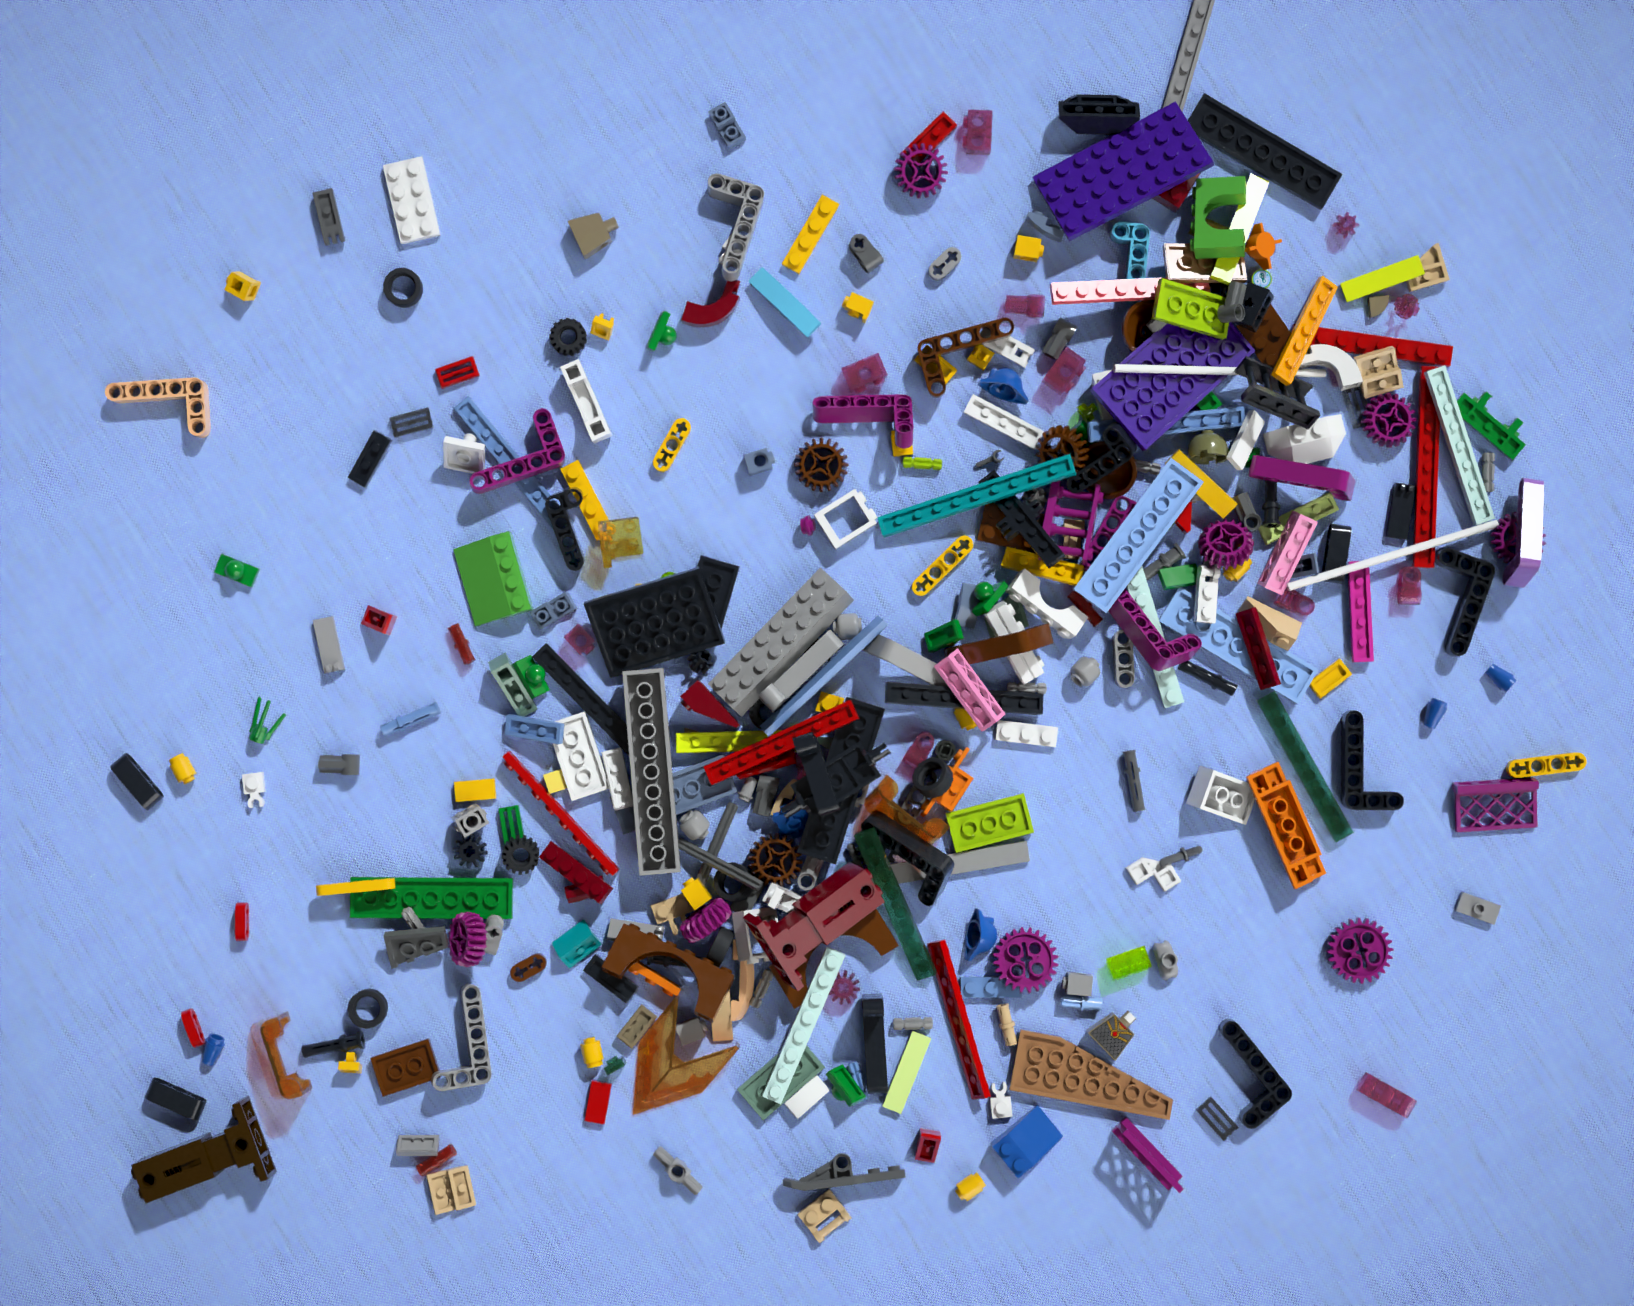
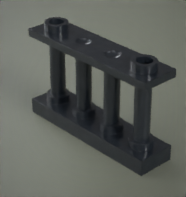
[1234,356,1320,430]

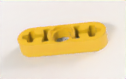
[653,418,691,472]

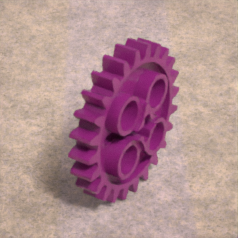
[1326,917,1394,984]
[992,927,1059,994]

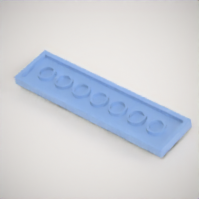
[1073,458,1204,613]
[1159,587,1319,704]

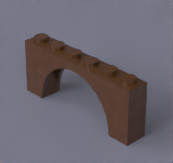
[769,908,899,1009]
[602,923,734,1023]

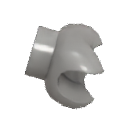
[1153,940,1178,980]

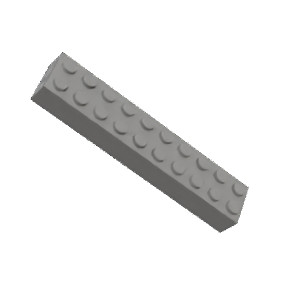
[622,668,681,876]

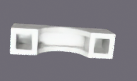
[560,359,612,444]
[1006,568,1088,639]

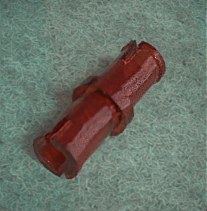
[1067,590,1103,627]
[447,623,476,665]
[416,1143,457,1176]

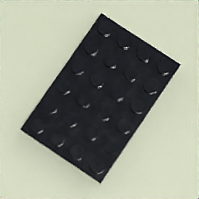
[583,567,725,678]

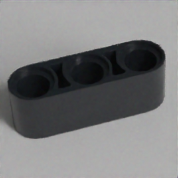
[1321,523,1352,584]
[110,753,164,810]
[145,1077,207,1120]

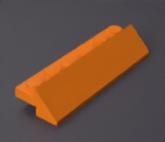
[1246,762,1326,889]

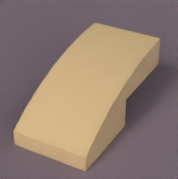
[770,779,798,815]

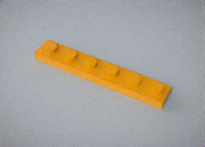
[1271,276,1338,386]

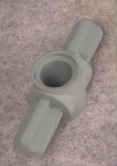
[653,1146,703,1195]

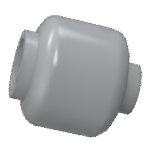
[833,613,862,640]
[1070,657,1100,687]
[680,810,710,840]

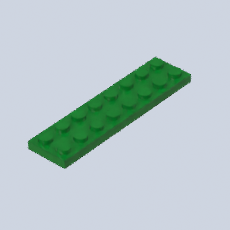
[350,877,513,919]

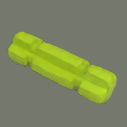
[903,457,942,470]

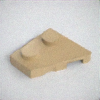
[1406,243,1450,292]

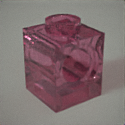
[564,623,596,655]

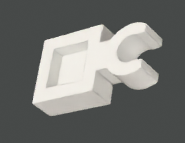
[242,772,266,808]
[990,1082,1013,1119]

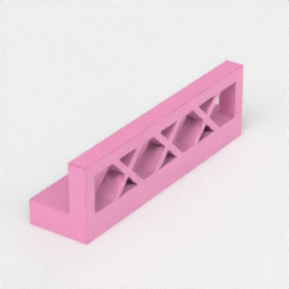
[1257,511,1318,595]
[934,648,1005,732]

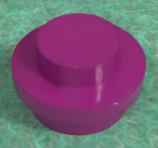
[800,515,816,536]

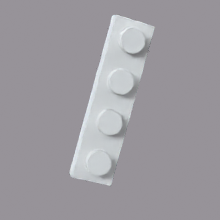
[963,394,1044,450]

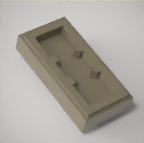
[616,1004,658,1049]

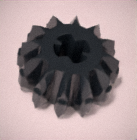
[453,834,488,868]

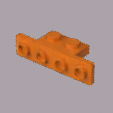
[920,747,974,817]

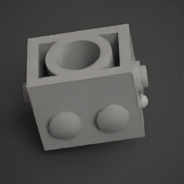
[451,803,489,838]

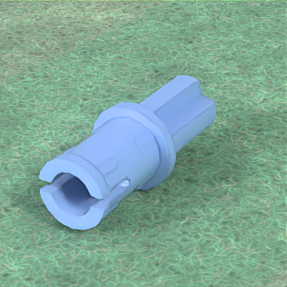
[1061,995,1102,1012]

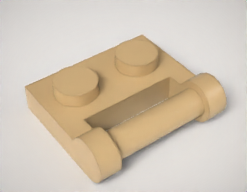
[798,1188,852,1243]

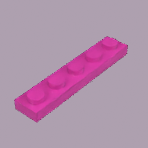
[1347,561,1374,663]

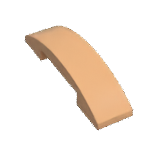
[731,939,755,1021]

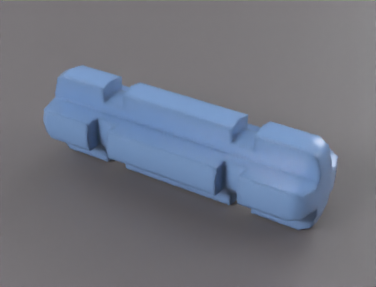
[848,1062,869,1102]

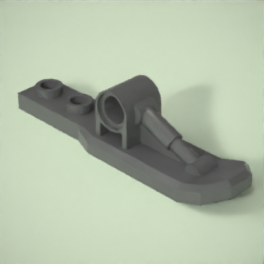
[783,1153,906,1191]

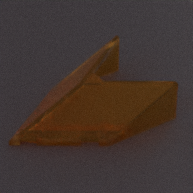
[633,995,740,1115]

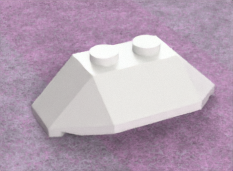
[1263,414,1346,464]

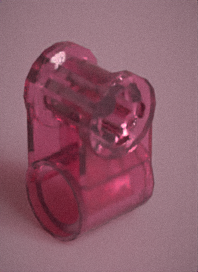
[1397,566,1422,605]
[1273,587,1315,617]
[902,731,934,769]

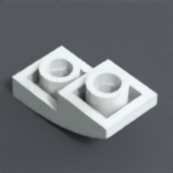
[784,1075,830,1119]

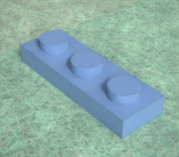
[505,714,564,744]
[960,976,1022,998]

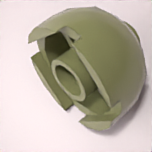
[1188,430,1228,465]

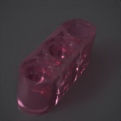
[1356,1072,1417,1119]

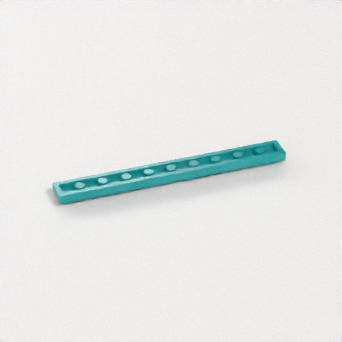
[878,454,1077,538]

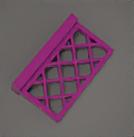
[1452,777,1539,832]
[1111,1117,1184,1193]

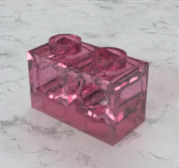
[962,110,993,155]

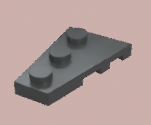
[383,926,449,969]

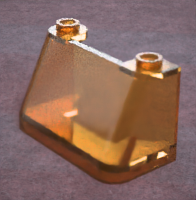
[864,773,950,845]
[250,1011,313,1099]

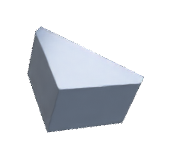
[1291,553,1319,578]

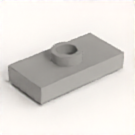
[1455,892,1501,925]
[396,1135,440,1156]

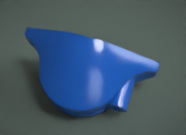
[978,368,1029,405]
[964,908,997,961]

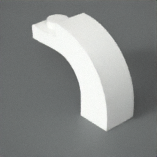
[1299,344,1363,391]
[762,883,803,913]

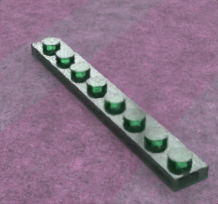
[1256,691,1354,842]
[854,827,937,981]

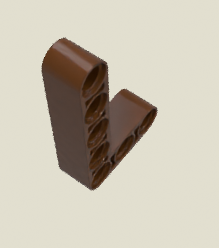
[918,318,1014,398]
[943,623,1054,665]

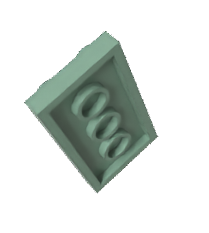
[737,1045,825,1120]

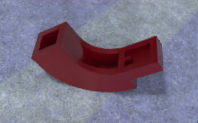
[681,279,741,327]

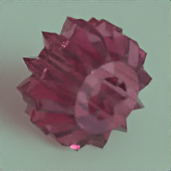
[829,970,860,1005]

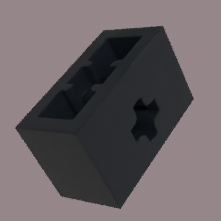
[1234,282,1274,332]

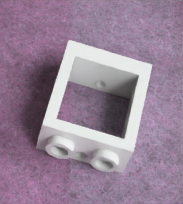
[814,489,878,550]
[732,907,778,964]

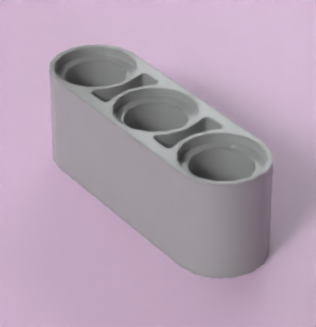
[1112,630,1135,688]

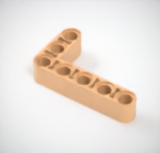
[105,377,211,438]

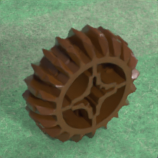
[1035,425,1090,480]
[794,437,849,492]
[747,833,802,887]

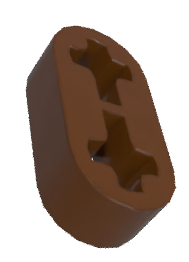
[510,953,547,982]

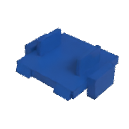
[772,805,809,839]

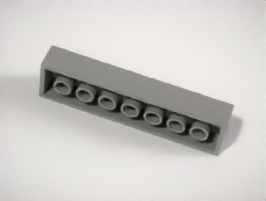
[708,567,854,717]

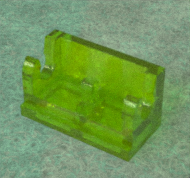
[1106,946,1152,981]

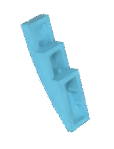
[748,267,821,338]

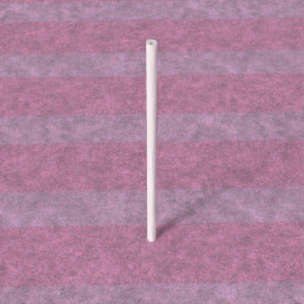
[1113,364,1326,377]
[1286,520,1499,591]

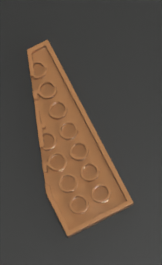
[1009,1029,1173,1120]

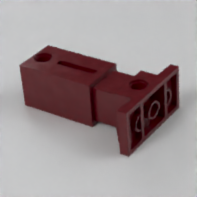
[742,862,885,991]

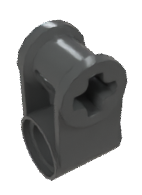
[849,234,884,274]

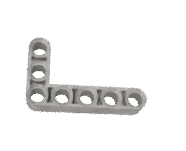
[707,173,764,281]
[759,630,844,713]
[863,635,948,687]
[431,983,492,1091]

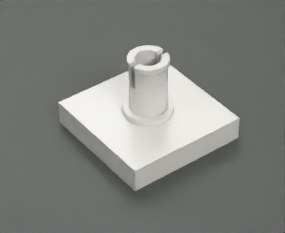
[443,434,485,474]

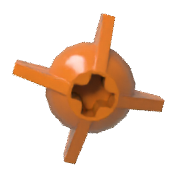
[1245,223,1282,270]

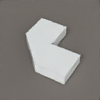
[1125,857,1181,892]

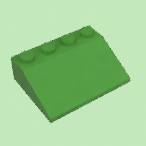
[453,531,534,627]

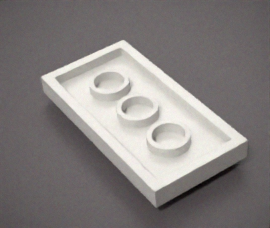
[383,156,441,244]
[553,712,609,801]

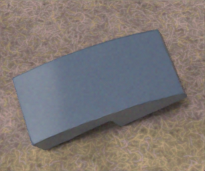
[708,102,747,150]
[1026,211,1064,242]
[955,583,980,629]
[530,591,577,630]

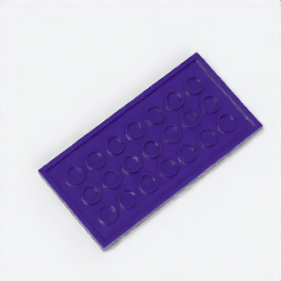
[1032,101,1214,242]
[1089,322,1256,451]

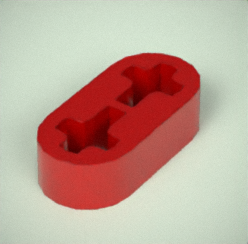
[235,902,249,941]
[181,1008,205,1048]

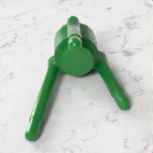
[249,697,286,744]

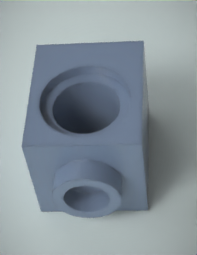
[744,448,775,476]

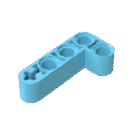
[1109,222,1150,305]

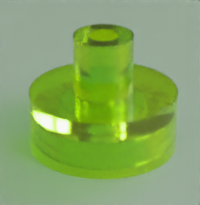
[1076,403,1097,423]

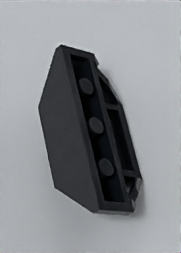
[1058,94,1140,135]

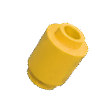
[1222,558,1252,582]
[953,709,977,731]
[169,753,197,785]
[580,1037,604,1068]
[955,1172,986,1202]

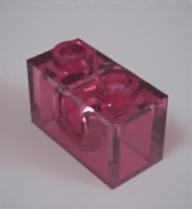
[1041,347,1086,396]
[841,353,888,394]

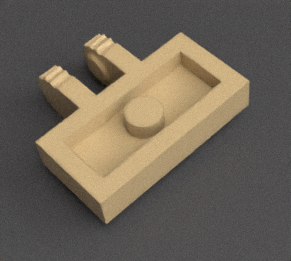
[651,893,695,935]

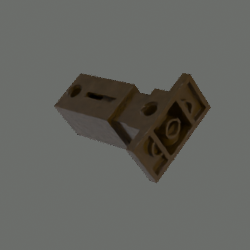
[131,1096,277,1204]

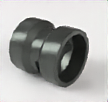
[935,740,956,761]

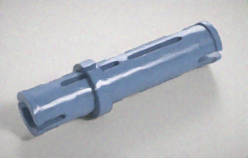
[380,702,441,737]

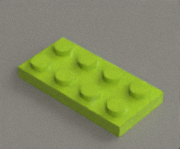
[1152,278,1229,340]
[945,793,1034,853]

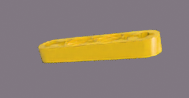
[912,536,973,596]
[1506,752,1587,778]
[316,878,395,896]

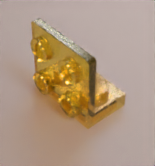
[598,517,644,568]

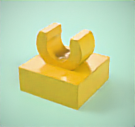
[590,313,614,341]
[967,345,995,371]
[338,1052,362,1074]

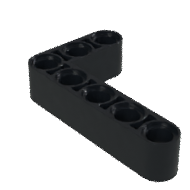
[1435,548,1495,657]
[1341,710,1404,810]
[861,810,955,906]
[862,993,888,1094]
[1219,1019,1292,1129]

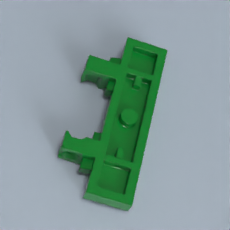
[1457,391,1526,460]

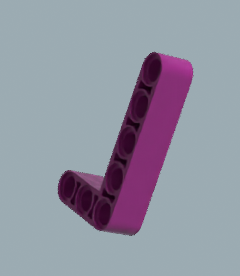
[813,394,913,448]
[469,408,565,494]
[1248,455,1356,501]
[1079,496,1137,571]
[1108,589,1202,671]

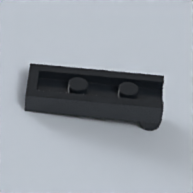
[347,430,393,488]
[1385,483,1416,540]
[583,954,639,1003]

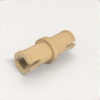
[996,1003,1018,1046]

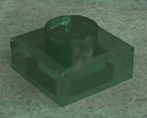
[604,1055,627,1075]

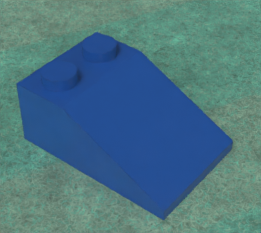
[991,1104,1063,1179]

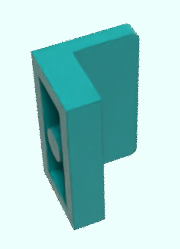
[552,920,602,969]

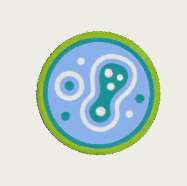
[1251,269,1272,288]

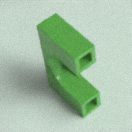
[1190,176,1247,259]

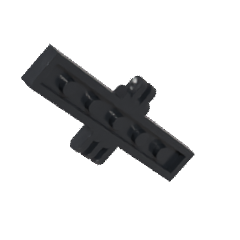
[978,470,1065,569]

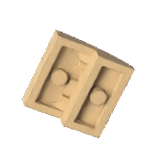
[1354,346,1404,399]
[426,1165,476,1215]

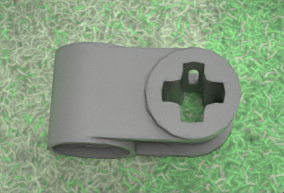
[485,915,504,955]

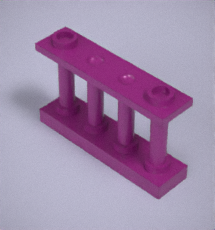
[1038,480,1104,567]

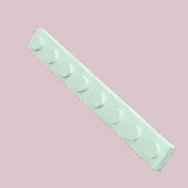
[1424,365,1495,525]
[1126,566,1184,708]
[762,946,846,1104]

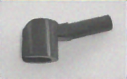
[976,450,1004,468]

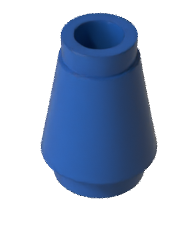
[1485,664,1516,692]
[1424,698,1447,729]
[202,1034,225,1066]

